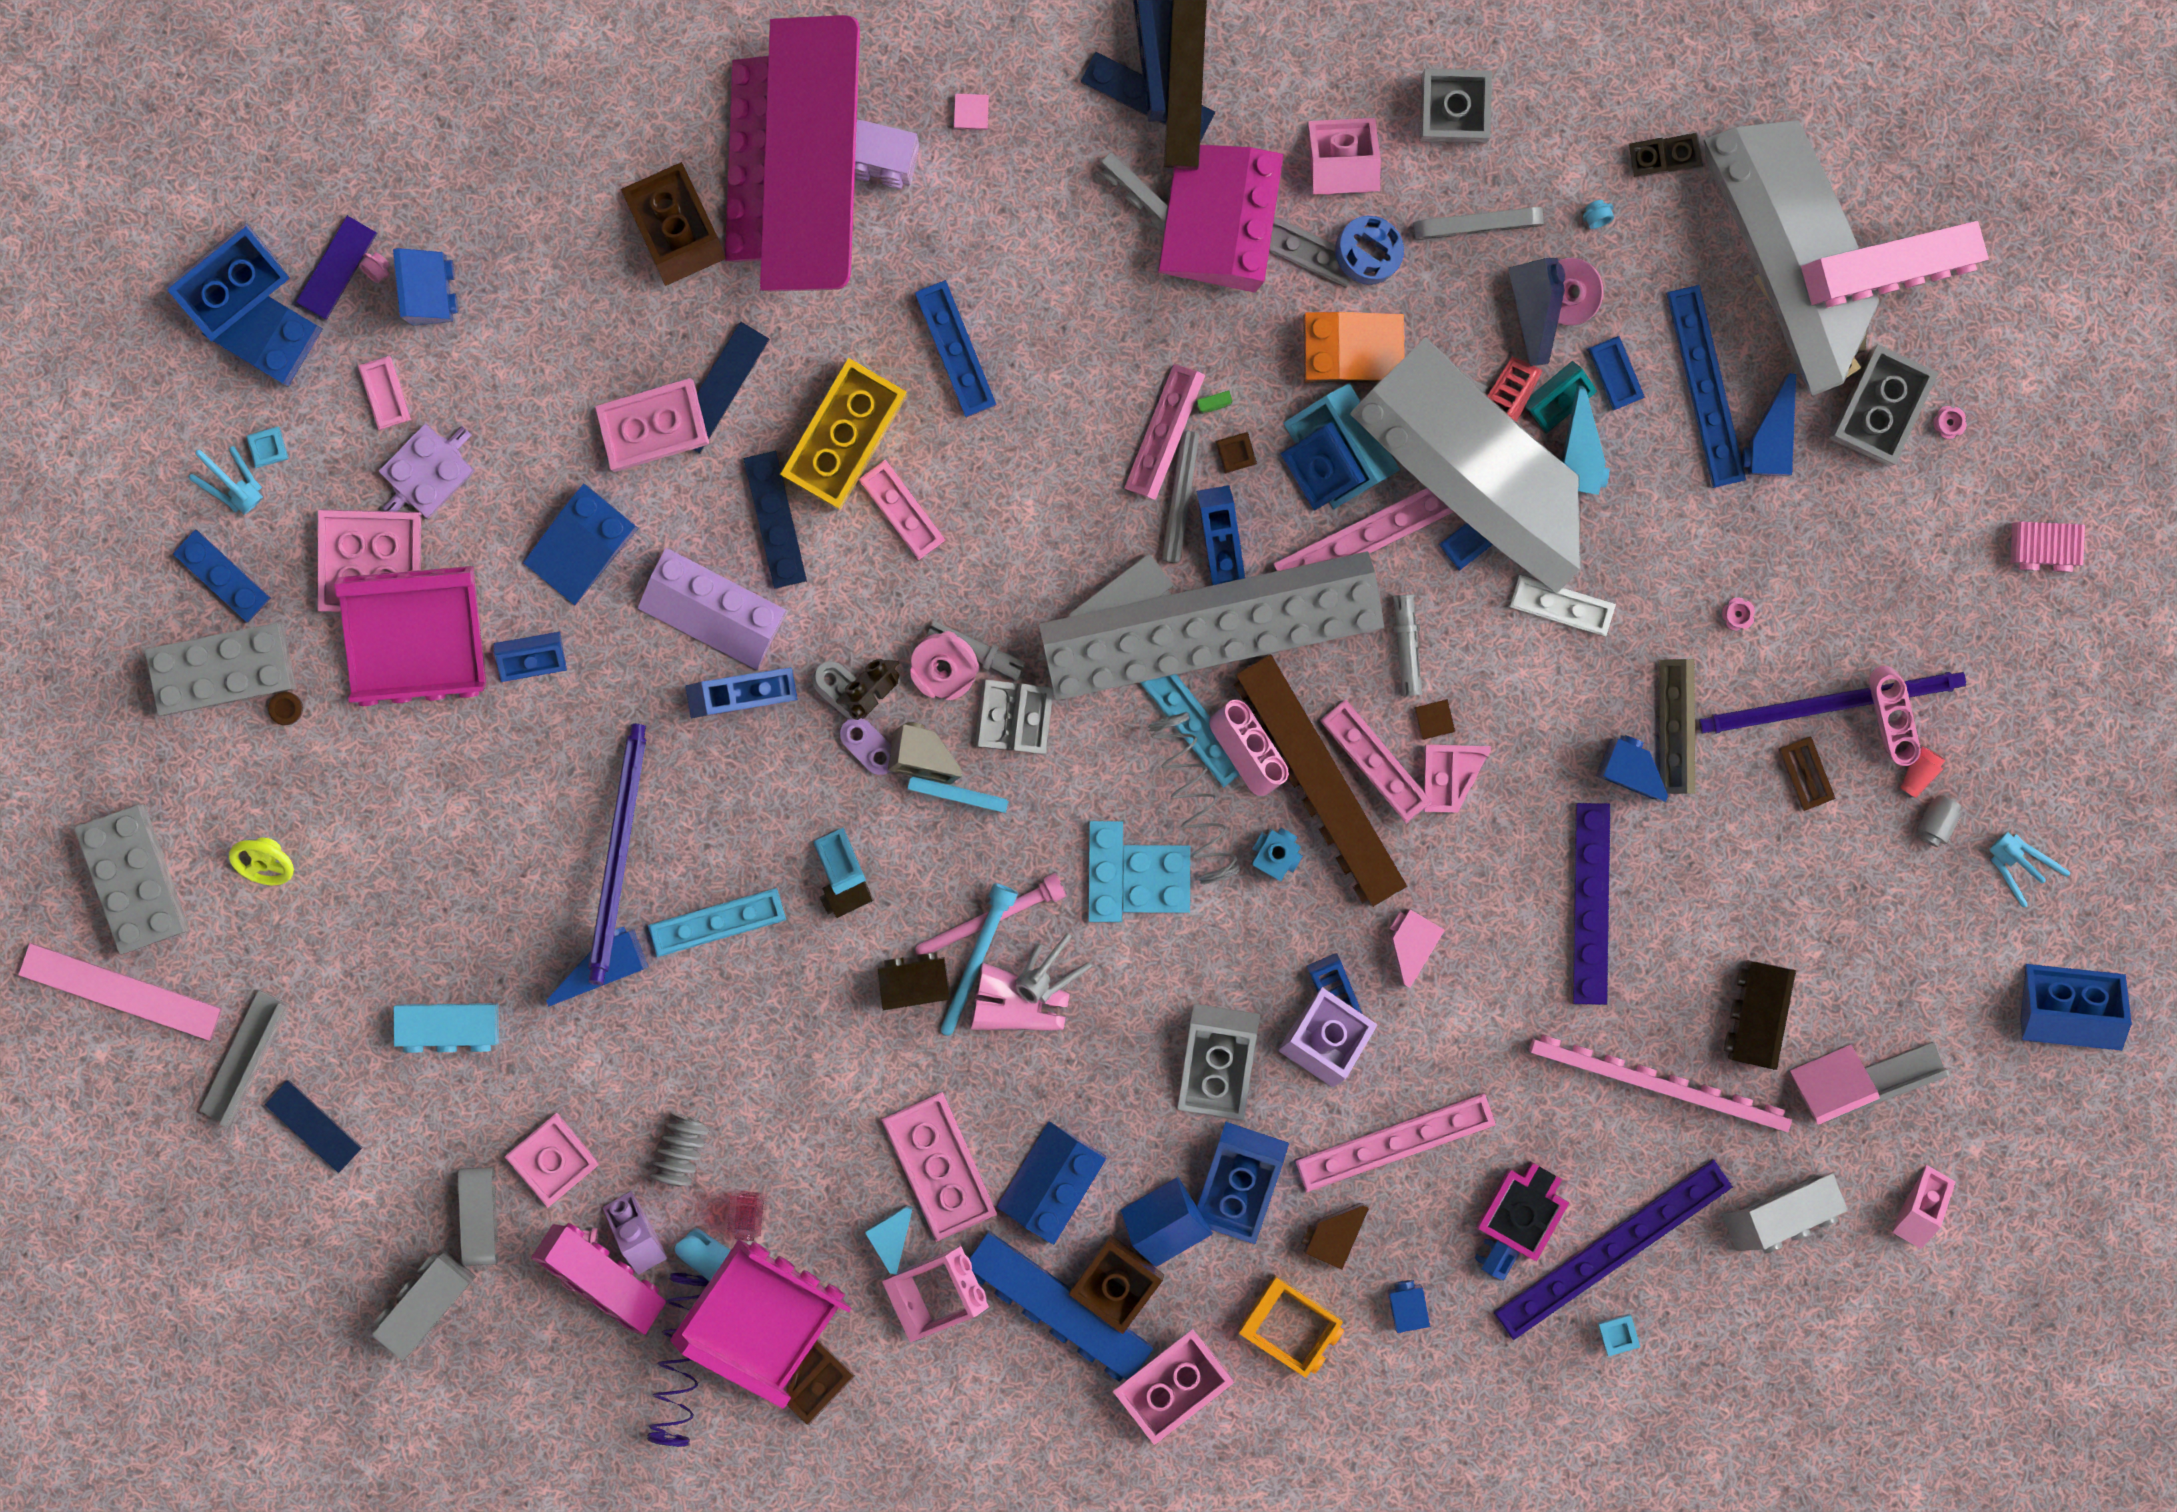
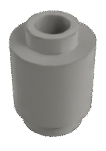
[1917,795,1962,847]

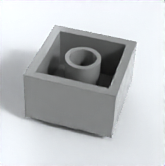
[1420,69,1492,143]

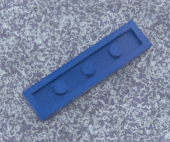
[915,280,997,418]

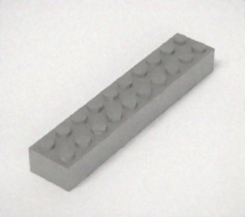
[1039,551,1385,700]

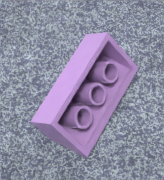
[638,548,788,670]

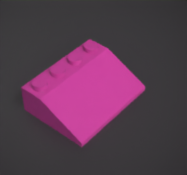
[1158,145,1284,293]

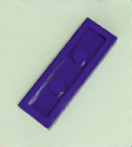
[297,215,378,320]

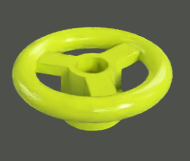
[229,837,294,886]

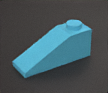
[1562,385,1610,495]

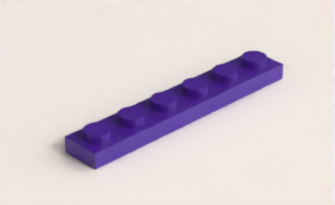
[1573,803,1610,1005]

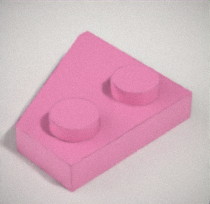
[1423,745,1491,813]

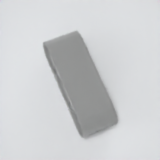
[458,1167,498,1266]

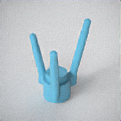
[189,446,263,515]
[1989,831,2070,907]

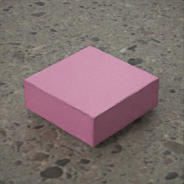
[954,94,989,130]

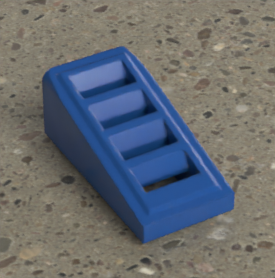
[1306,953,1363,1014]

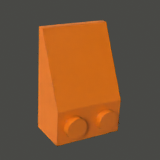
[1303,312,1405,383]

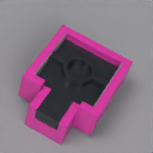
[1476,1161,1569,1262]

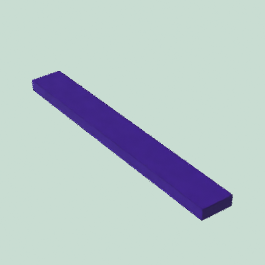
[1494,1159,1733,1341]

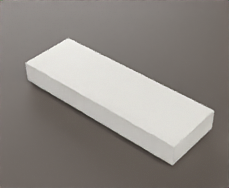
[1509,575,1616,637]

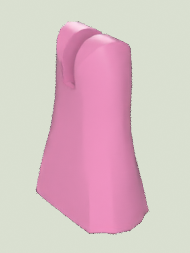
[970,963,1070,1031]

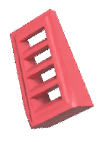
[1488,356,1543,422]

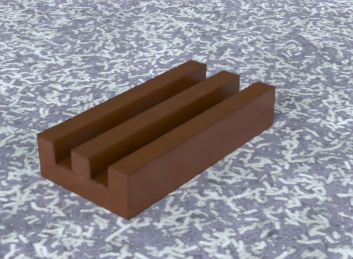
[1779,736,1836,811]

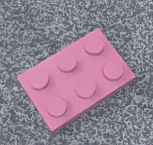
[595,378,709,472]

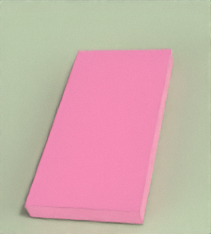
[881,1092,997,1242]

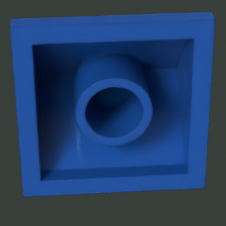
[1121,1176,1213,1267]

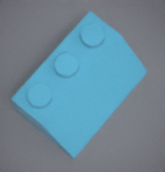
[1283,383,1400,509]

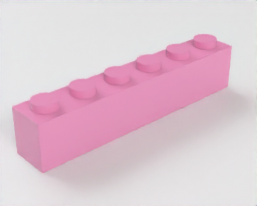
[1801,221,1989,308]

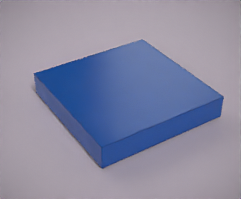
[1280,422,1366,511]

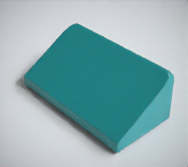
[1524,361,1598,434]

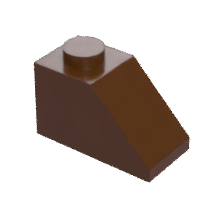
[1301,1203,1369,1270]

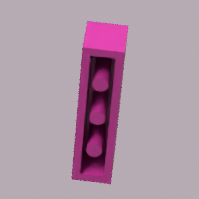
[531,1223,667,1335]

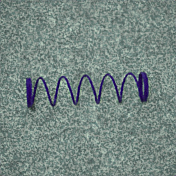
[647,1273,709,1447]

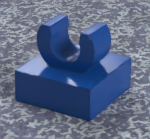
[1475,1239,1520,1281]

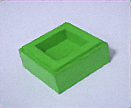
[1196,390,1233,414]

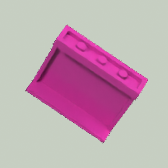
[334,566,486,706]
[670,1239,852,1409]

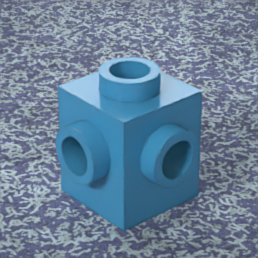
[1251,827,1303,881]

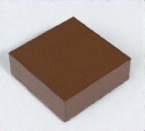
[1215,432,1257,474]
[1414,699,1455,740]

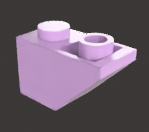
[603,1191,668,1275]

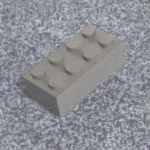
[145,623,297,716]
[74,804,190,955]

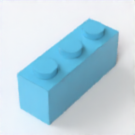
[394,1003,499,1053]

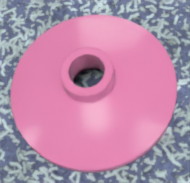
[1558,258,1603,325]

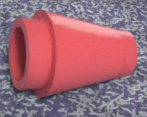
[1900,746,1945,798]

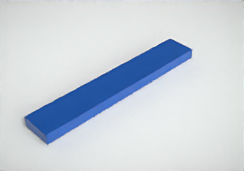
[1666,284,1746,488]

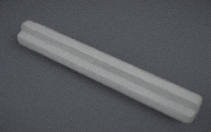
[1162,431,1199,563]

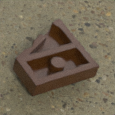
[786,1339,855,1425]

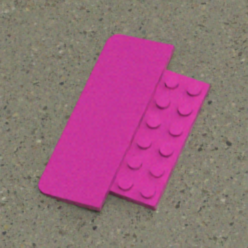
[725,15,860,292]

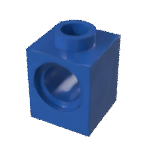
[1388,1280,1430,1333]

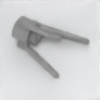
[1015,933,1091,1004]

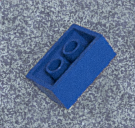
[167,221,290,342]
[2020,964,2132,1051]
[997,1121,1107,1245]

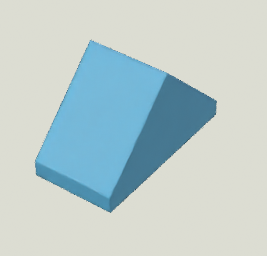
[865,1205,913,1275]

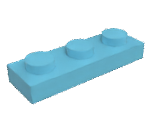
[1089,821,1123,922]

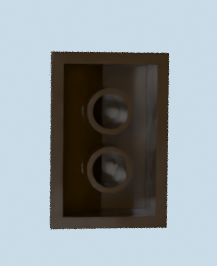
[1724,960,1796,1070]

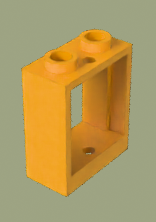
[1238,1274,1344,1378]

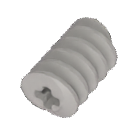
[649,1112,710,1187]

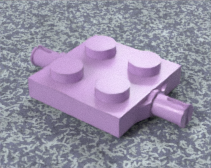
[379,423,475,519]

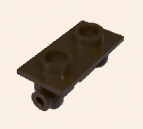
[836,659,900,720]

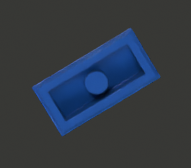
[494,631,567,682]

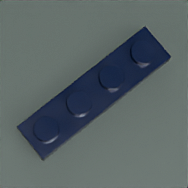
[1081,52,1215,143]
[743,450,807,589]

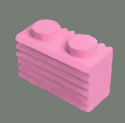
[2010,522,2085,572]

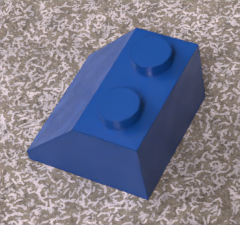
[1596,735,1668,802]

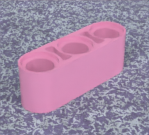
[1869,666,1921,766]
[1209,700,1289,796]

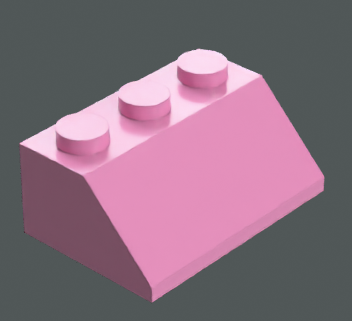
[1113,1329,1234,1445]

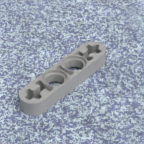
[1413,207,1545,240]

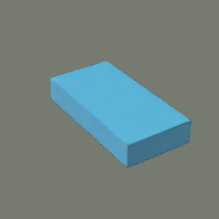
[813,828,866,895]

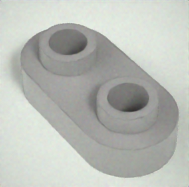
[812,661,861,720]

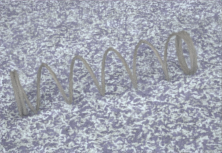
[1148,712,1241,885]

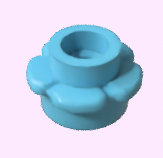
[1583,200,1614,229]

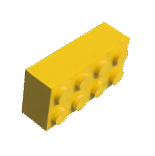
[780,358,908,510]

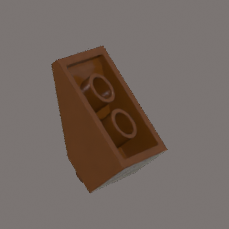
[621,162,726,286]

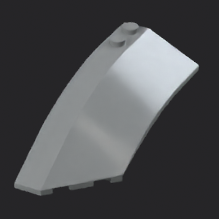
[1704,120,1879,396]
[1350,337,1581,593]

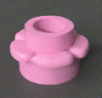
[359,252,390,283]
[1933,406,1967,439]
[1722,598,1755,631]

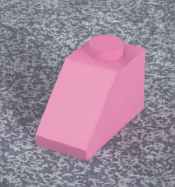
[1390,909,1445,988]
[1892,1165,1955,1249]

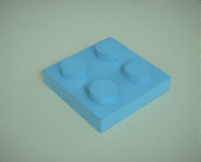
[1123,845,1191,913]

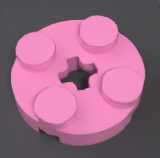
[910,631,979,700]

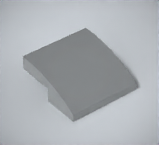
[974,679,1053,754]

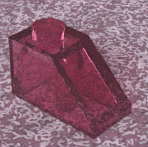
[727,1189,768,1241]

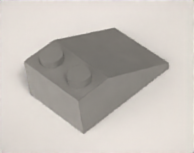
[1178,1004,1260,1120]

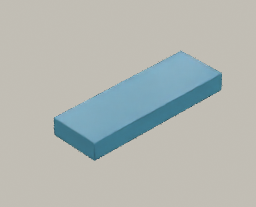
[908,776,1009,813]

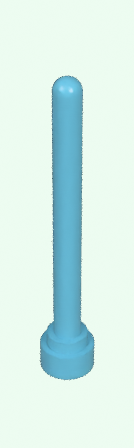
[941,883,1018,1036]

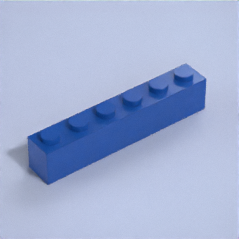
[969,1230,1153,1382]

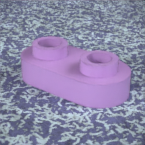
[840,718,891,775]

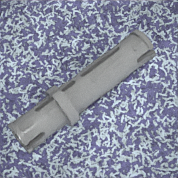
[1393,594,1423,696]
[926,620,1026,681]

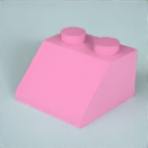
[1308,118,1381,195]

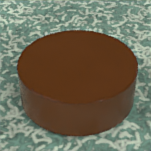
[268,692,303,725]

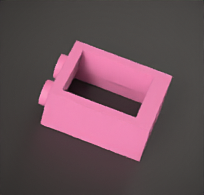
[882,1246,989,1343]

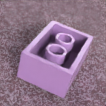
[855,119,920,189]

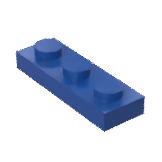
[173,529,271,623]

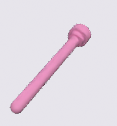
[915,872,1067,955]

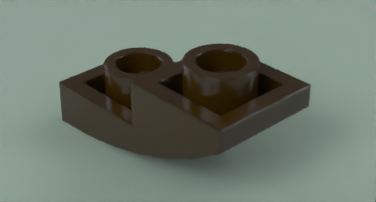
[1629,133,1703,177]

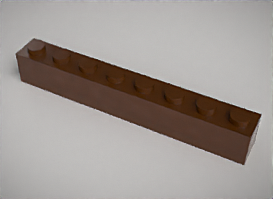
[1233,654,1408,907]

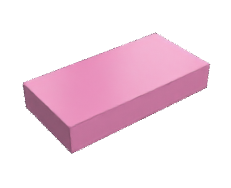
[358,356,411,430]

